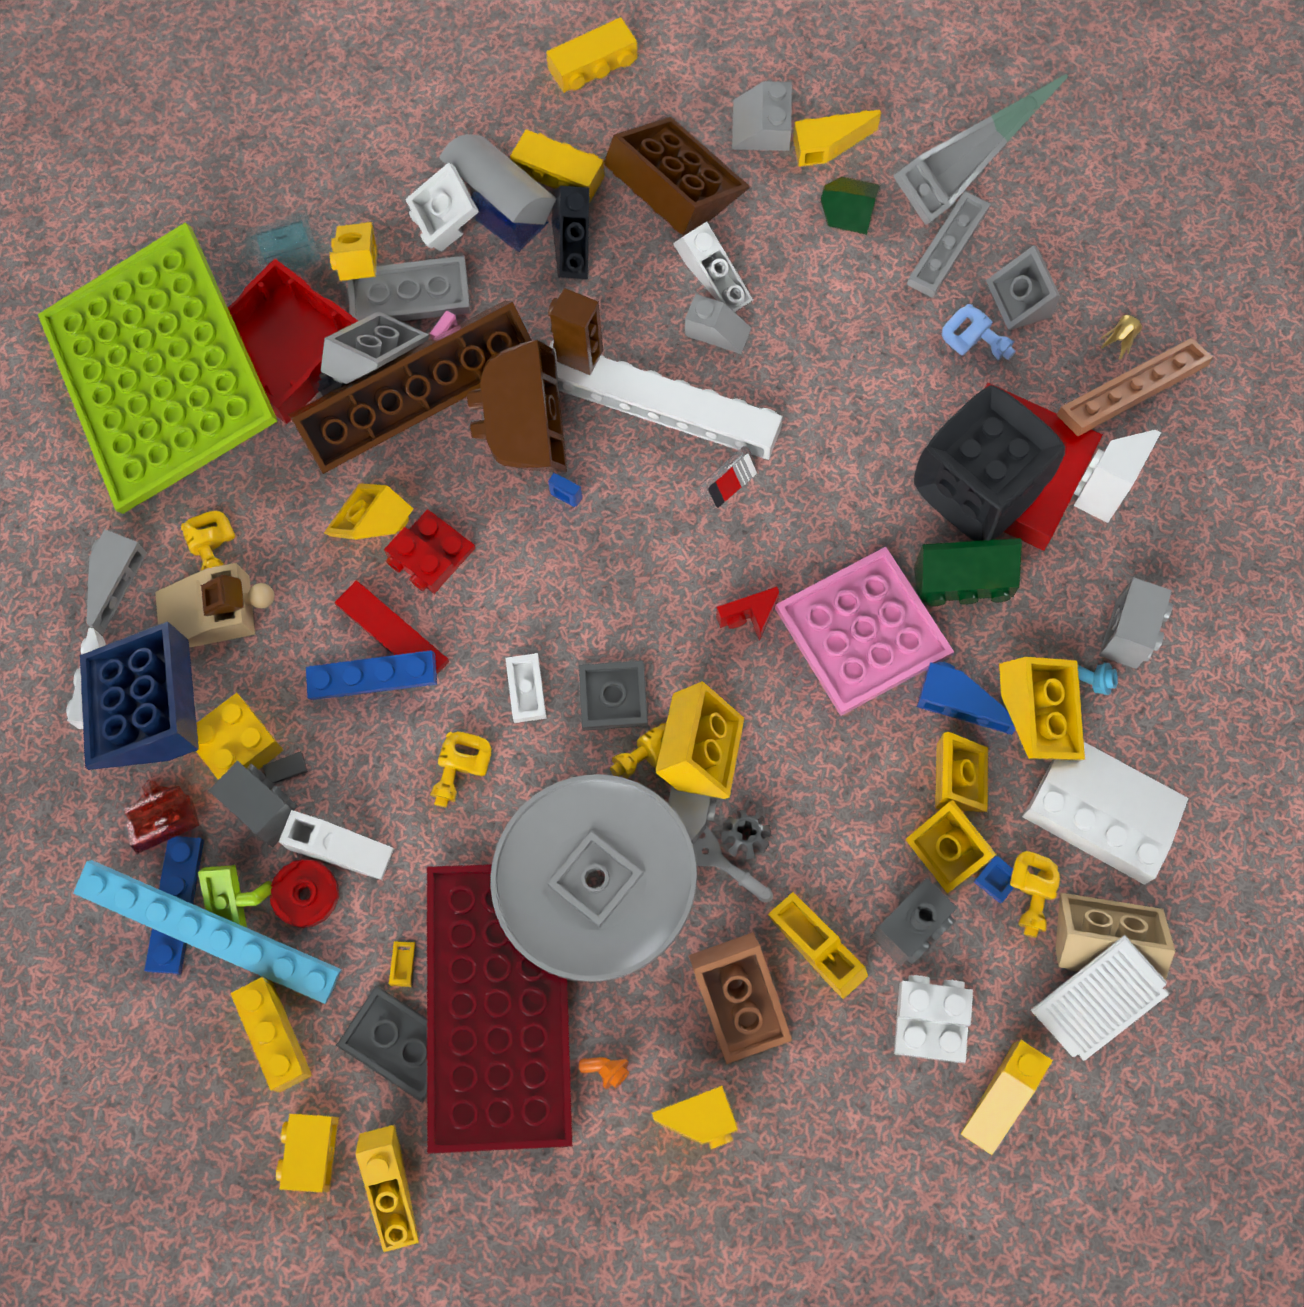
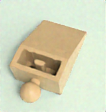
[155,563,275,647]

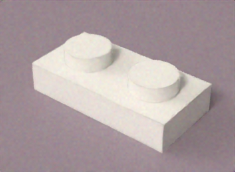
[506,653,547,723]

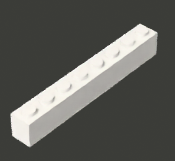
[549,341,783,460]

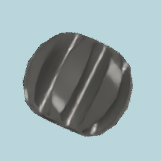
[721,809,772,860]

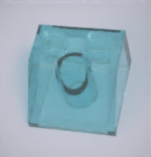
[250,212,322,271]

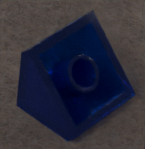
[471,192,549,252]

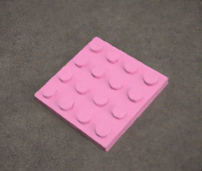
[775,547,954,716]

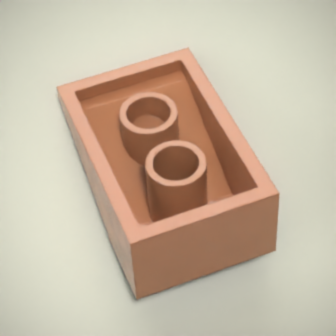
[689,932,792,1064]

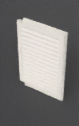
[1031,935,1169,1061]

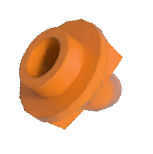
[579,1057,629,1089]

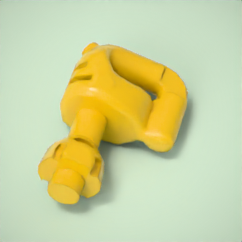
[181,510,235,571]
[610,723,666,779]
[430,731,492,808]
[1010,851,1060,938]

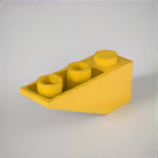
[793,110,881,167]
[355,1125,419,1252]

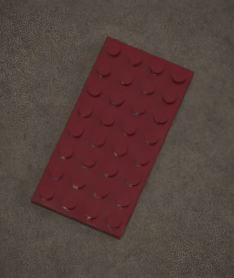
[427,864,573,1154]

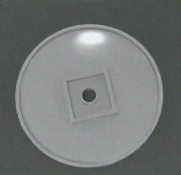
[491,774,697,982]

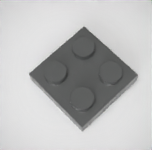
[579,660,648,731]

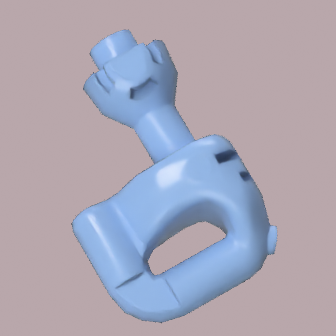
[942,304,1016,360]

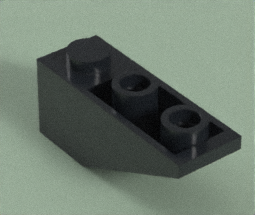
[552,186,589,279]

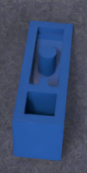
[916,662,1016,735]

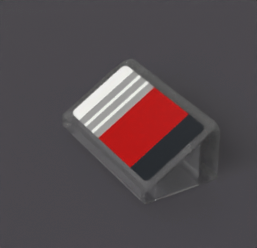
[700,446,759,511]

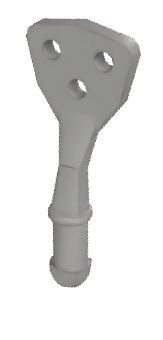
[693,826,773,903]

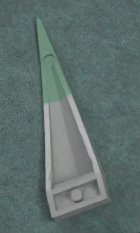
[893,75,1068,225]

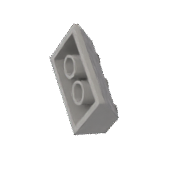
[321,311,429,384]

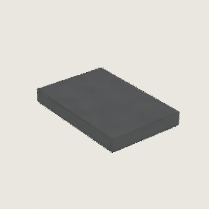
[336,985,427,1103]

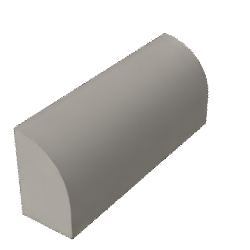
[439,134,557,224]

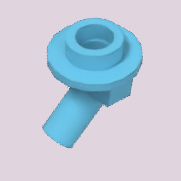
[1078,663,1118,695]

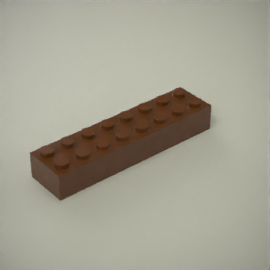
[288,300,532,474]

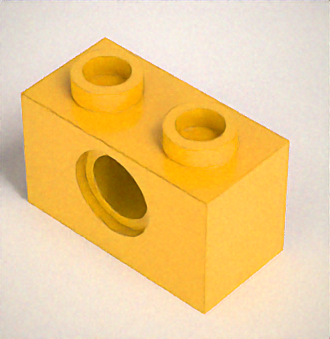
[329,222,377,281]

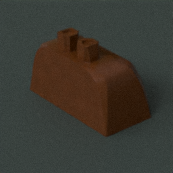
[467,340,567,472]

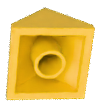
[935,732,988,812]
[905,800,996,894]

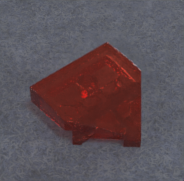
[123,780,200,854]

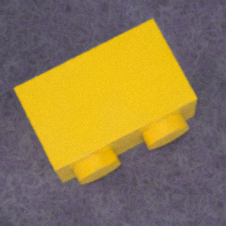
[276,1114,339,1192]

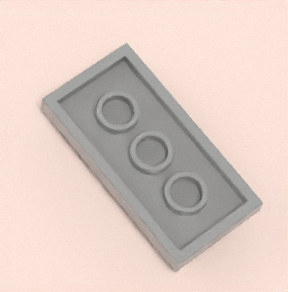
[347,256,471,322]

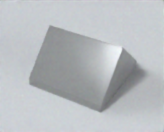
[986,245,1061,330]

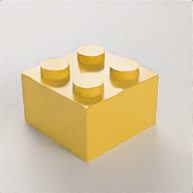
[196,692,284,780]

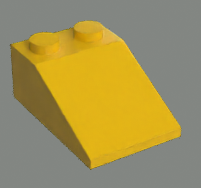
[999,657,1085,760]

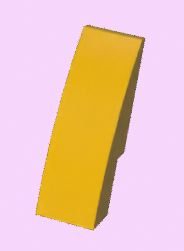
[768,892,868,999]

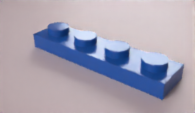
[306,650,437,700]
[144,836,204,975]

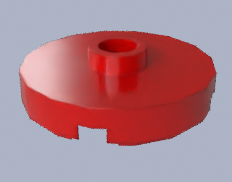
[270,859,339,928]

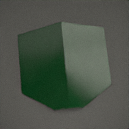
[820,177,880,235]

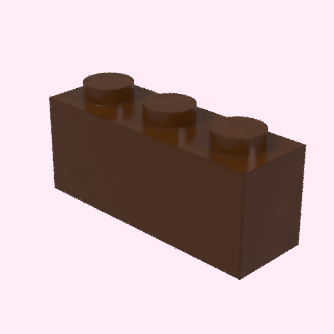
[548,288,604,375]

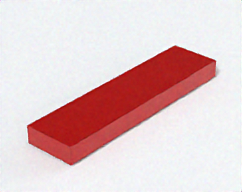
[334,580,449,674]

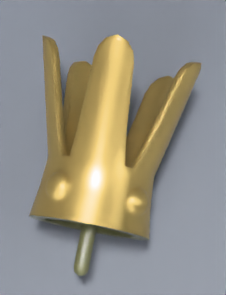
[1101,315,1142,359]

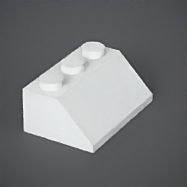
[1074,430,1161,523]

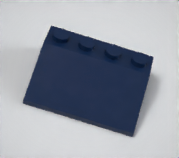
[80,621,199,770]

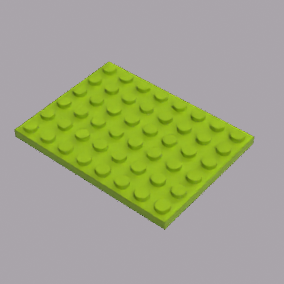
[38,222,278,514]

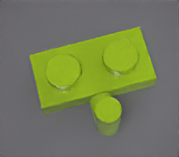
[198,865,272,928]

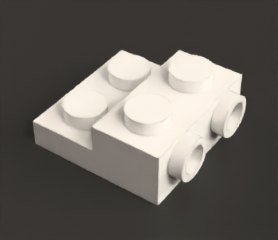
[405,163,479,252]
[894,975,973,1063]

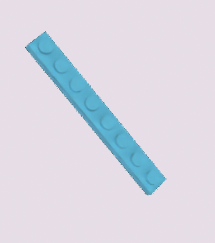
[73,860,342,1004]

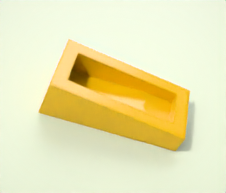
[389,941,415,987]

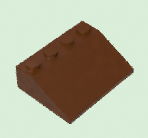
[604,117,750,236]

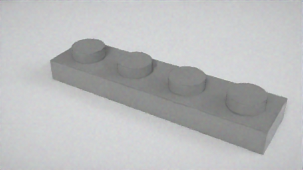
[907,191,991,298]

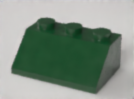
[914,538,1022,607]

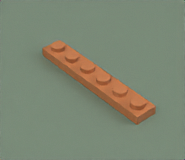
[1057,338,1213,436]

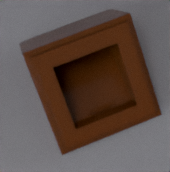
[201,574,244,616]

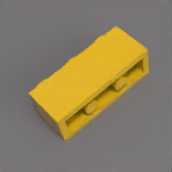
[546,17,638,93]
[510,129,605,203]
[230,977,312,1092]

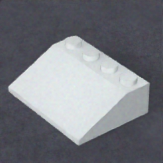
[1022,742,1188,885]

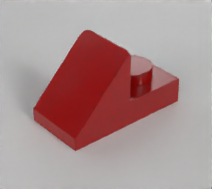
[716,587,779,641]

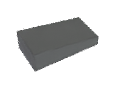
[263,751,308,783]

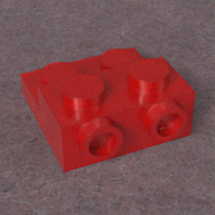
[384,509,476,594]

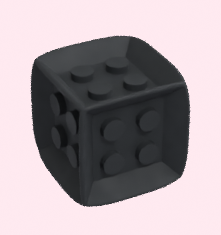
[914,385,1065,541]

